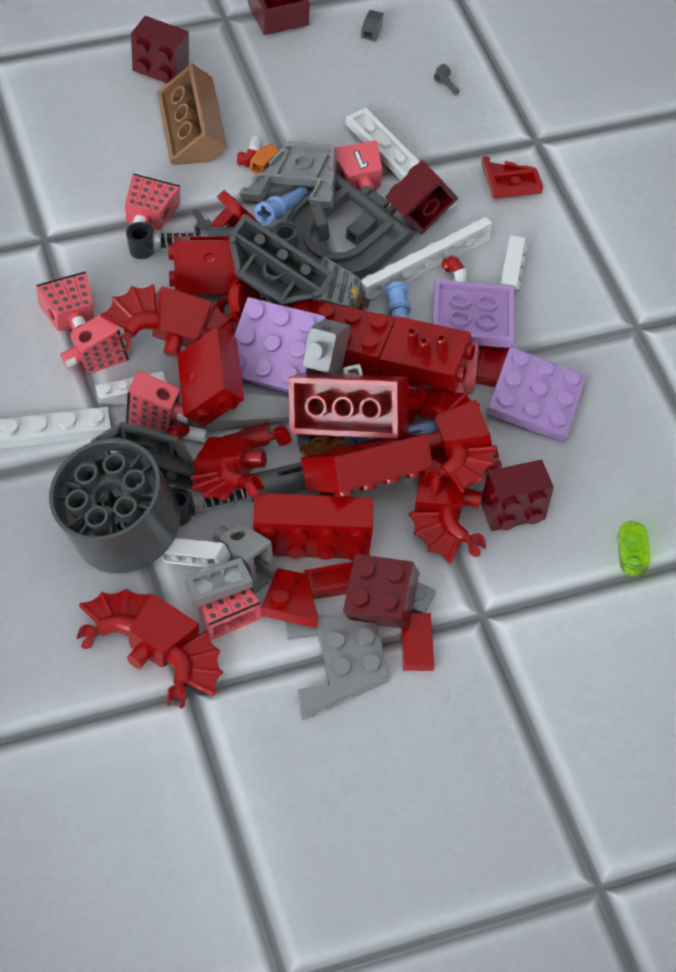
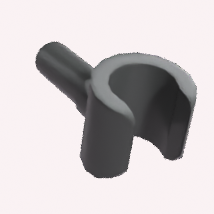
[434,64,459,95]
[193,209,211,233]

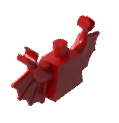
[100,284,236,357]
[408,388,498,493]
[189,422,292,501]
[409,448,502,563]
[76,589,223,709]

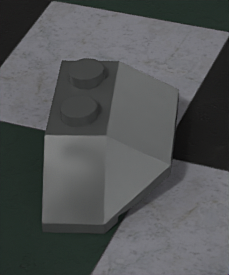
[229,214,335,306]
[90,422,196,490]

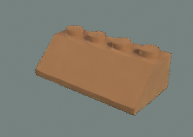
[157,63,227,165]

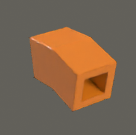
[250,143,279,174]

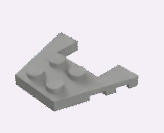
[239,141,337,209]
[284,615,389,720]

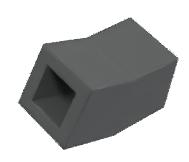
[361,10,384,41]
[346,211,379,246]

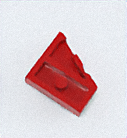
[481,156,543,199]
[261,568,319,629]

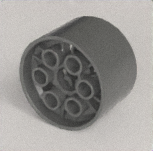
[49,438,181,573]

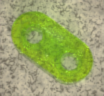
[617,521,651,576]

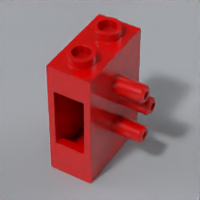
[168,236,239,295]
[379,316,475,392]
[177,327,244,427]

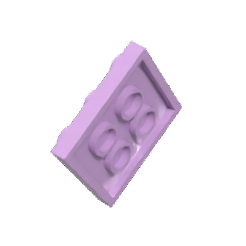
[432,280,514,348]
[234,297,326,393]
[486,346,587,443]

